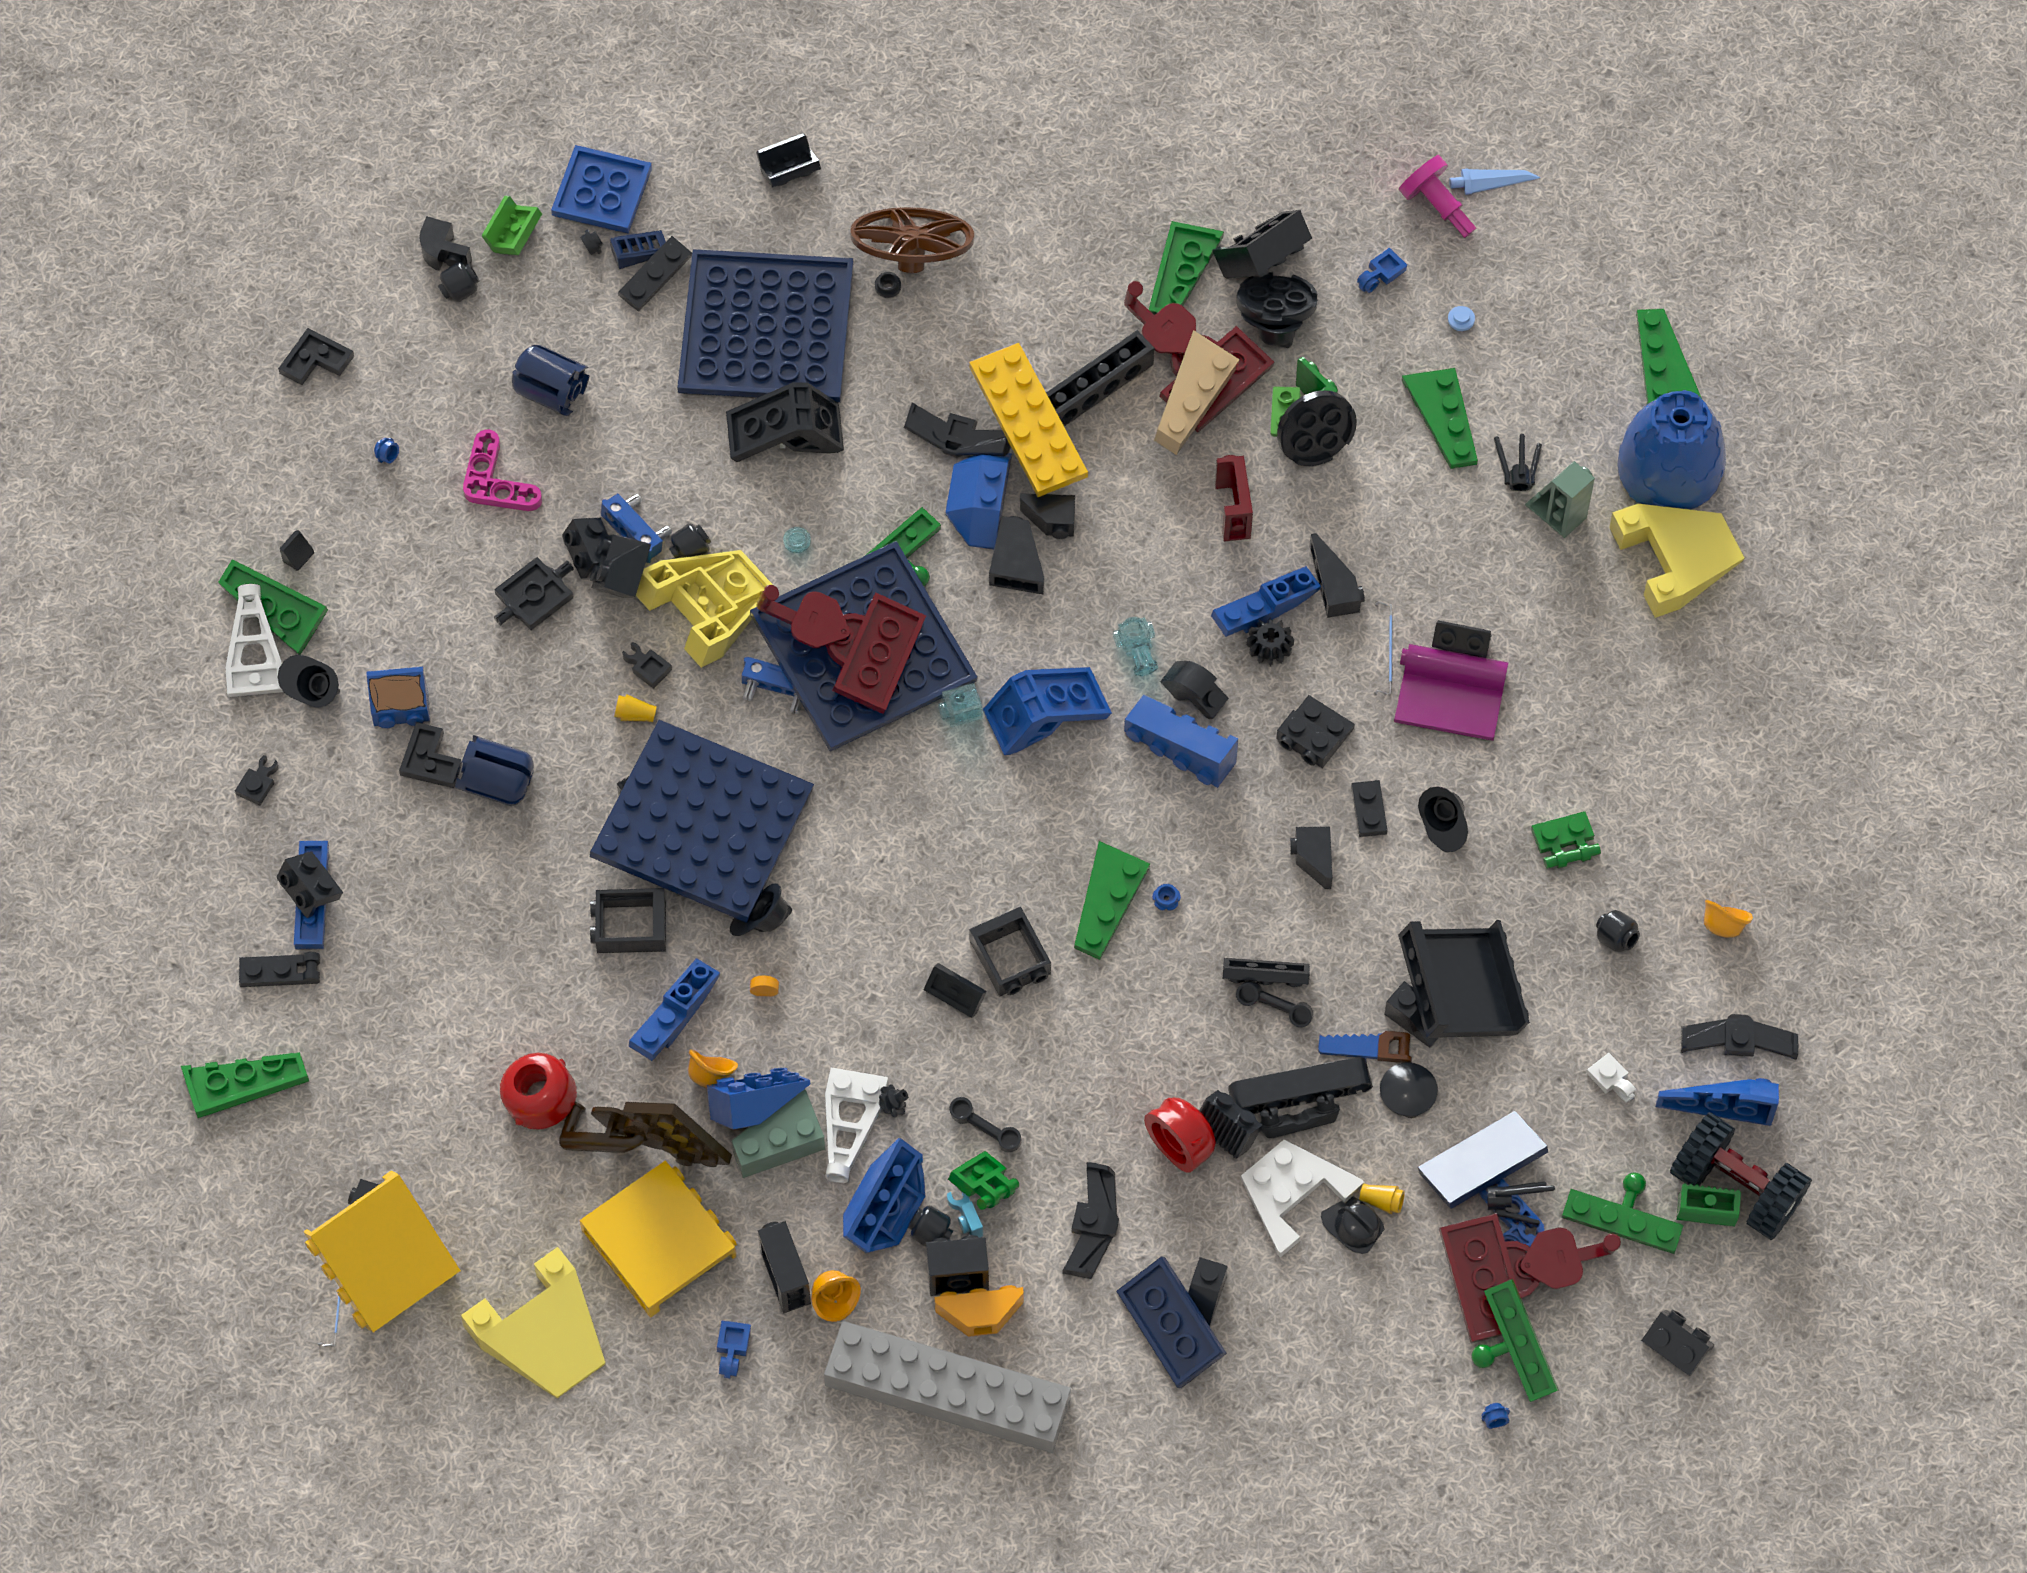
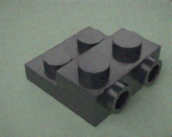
[1276,695,1355,769]

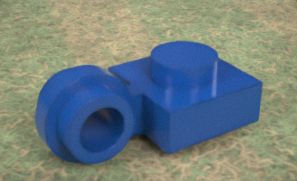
[1357,248,1407,293]
[717,1320,751,1379]

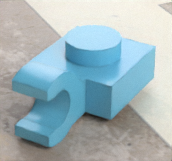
[947,1192,983,1238]

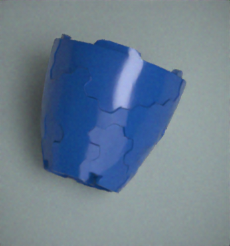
[1617,390,1726,510]

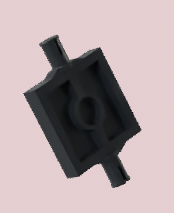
[494,557,574,630]

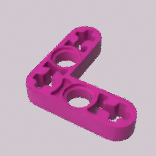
[463,429,542,511]

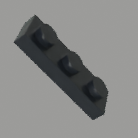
[618,236,692,312]
[1222,958,1310,987]

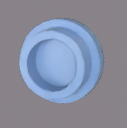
[1448,306,1475,331]

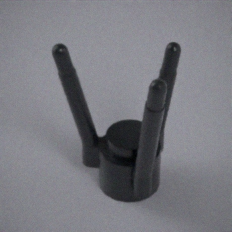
[1494,433,1542,491]
[1487,1181,1555,1226]

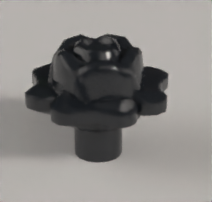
[879,1084,909,1118]

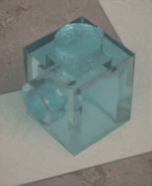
[938,683,983,728]

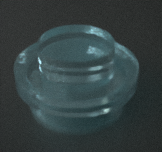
[783,527,811,553]

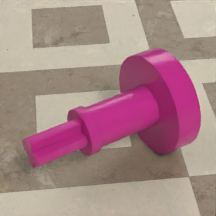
[1398,155,1477,238]

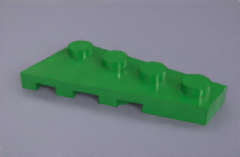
[1148,221,1224,315]
[1636,309,1702,404]
[1402,368,1478,469]
[218,559,328,655]
[1074,841,1150,960]
[181,1052,309,1118]

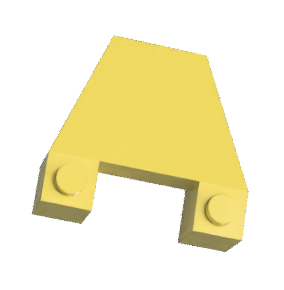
[1609,504,1745,618]
[636,550,773,668]
[461,1247,606,1398]

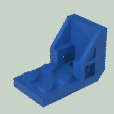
[983,667,1112,755]

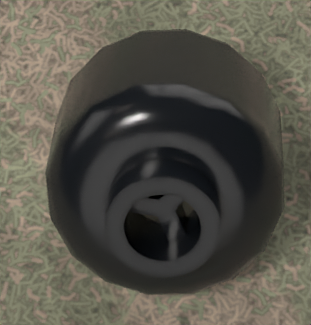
[438,262,480,302]
[669,523,711,559]
[1596,910,1640,952]
[907,1205,953,1247]

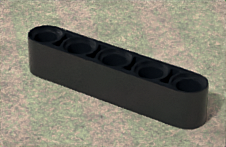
[1228,1057,1373,1114]

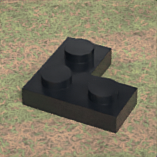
[278,328,354,385]
[399,722,462,788]

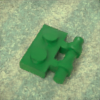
[1531,811,1601,869]
[947,1151,1019,1210]

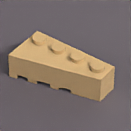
[1154,330,1239,455]

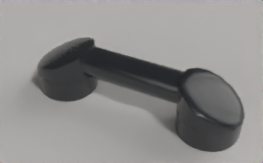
[1236,981,1314,1028]
[949,1097,1022,1153]

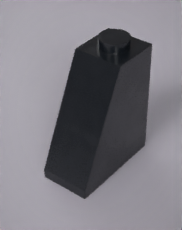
[989,516,1045,595]

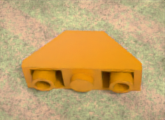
[934,1285,1024,1337]

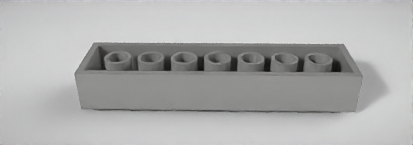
[824,1321,1071,1453]

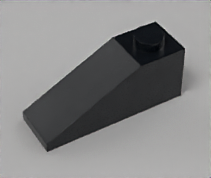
[1310,533,1365,618]

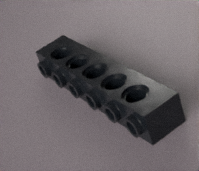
[1046,330,1154,426]

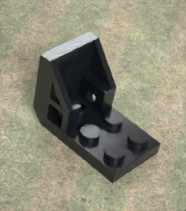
[726,382,844,462]

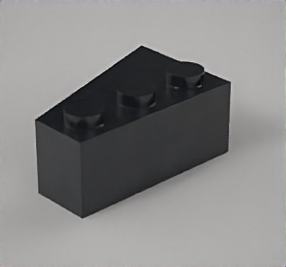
[1212,210,1312,279]

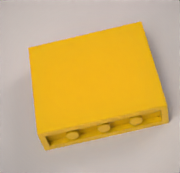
[579,1160,737,1318]
[303,1170,461,1332]

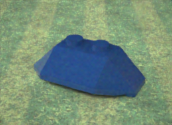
[946,453,1012,549]
[843,1138,925,1253]

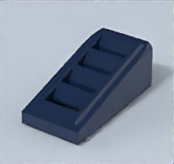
[610,230,666,269]

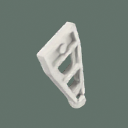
[226,584,283,697]
[825,1068,888,1183]

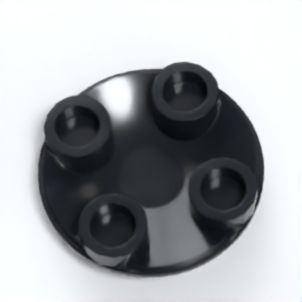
[1380,1062,1438,1119]

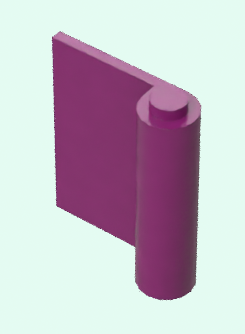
[1394,644,1509,741]

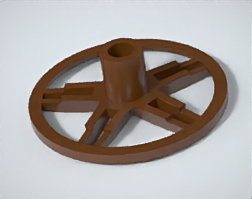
[850,207,974,273]

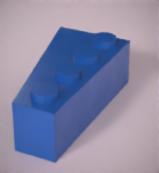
[1124,695,1238,788]

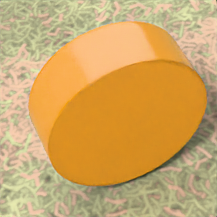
[750,975,779,997]

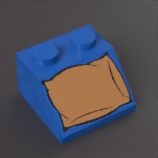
[366,666,430,728]

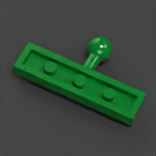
[866,507,941,586]
[1562,1172,1684,1254]
[1471,1279,1559,1402]

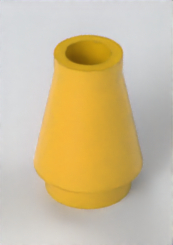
[614,694,657,722]
[1359,1184,1405,1214]

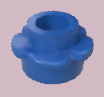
[374,438,399,463]
[1152,884,1181,911]
[1481,1403,1510,1429]

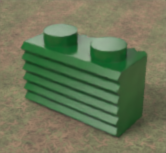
[1676,1183,1741,1227]

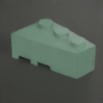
[1525,461,1595,538]
[732,1089,825,1178]

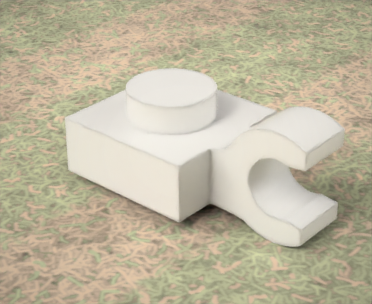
[1587,1053,1636,1103]

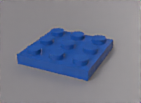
[551,145,652,234]

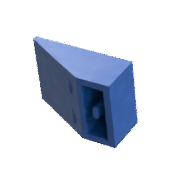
[707,1068,811,1129]

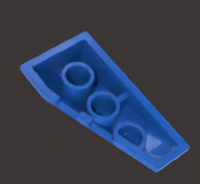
[1655,1078,1779,1126]

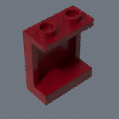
[1215,455,1253,542]

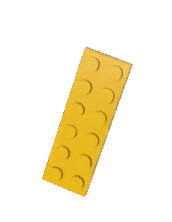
[969,343,1088,497]

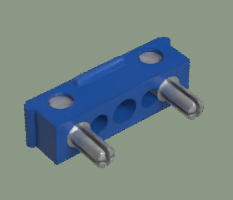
[601,493,672,563]
[741,657,802,714]

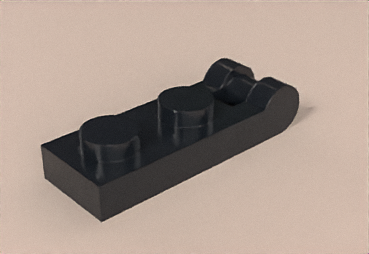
[239,952,320,987]

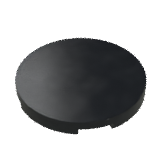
[1236,272,1318,325]
[1277,390,1357,466]

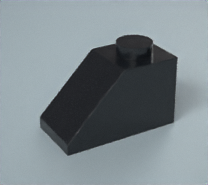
[1020,493,1075,539]
[1290,826,1333,889]
[1384,981,1438,1048]
[1188,1257,1228,1326]

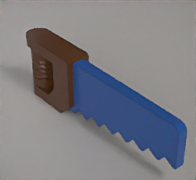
[1318,1031,1412,1063]

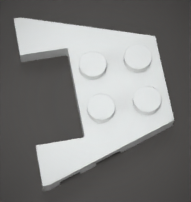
[1241,1140,1365,1258]

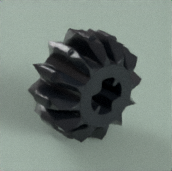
[1246,617,1294,667]

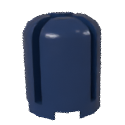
[511,345,590,416]
[455,735,534,806]

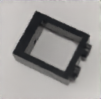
[590,888,666,953]
[969,906,1051,997]
[757,1221,811,1314]

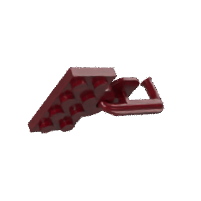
[1124,281,1275,433]
[756,585,926,714]
[1439,1213,1621,1343]

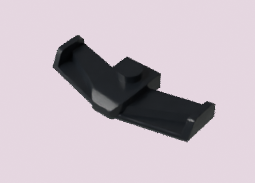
[904,402,1011,458]
[1681,1014,1798,1060]
[1062,1162,1119,1279]

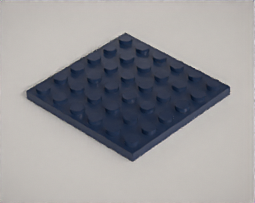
[677,249,854,403]
[750,541,978,752]
[589,719,814,923]

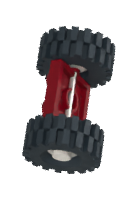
[1670,1112,1812,1240]

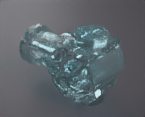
[1113,617,1158,676]

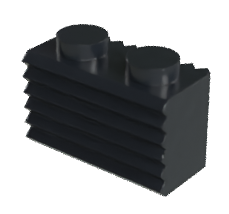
[1199,1090,1263,1158]

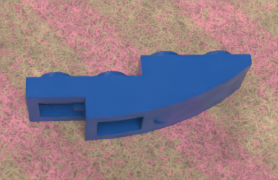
[1211,566,1321,637]
[629,958,720,1061]

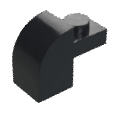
[419,216,472,271]
[1160,661,1229,719]

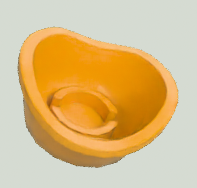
[1704,900,1753,938]
[688,1049,738,1088]
[811,1270,861,1322]

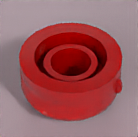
[500,1052,577,1130]
[1144,1097,1216,1173]

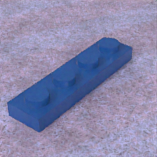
[294,841,329,949]

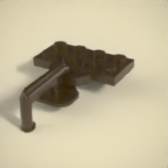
[559,1101,732,1167]

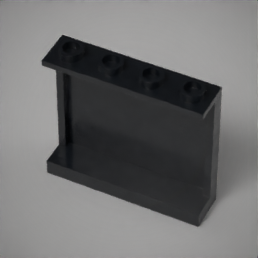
[1398,920,1530,1038]

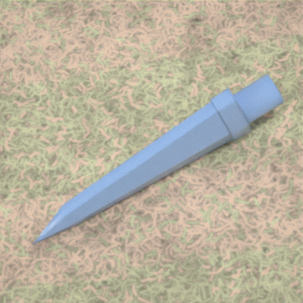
[1449,168,1540,195]

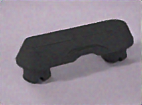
[1260,1093,1340,1138]

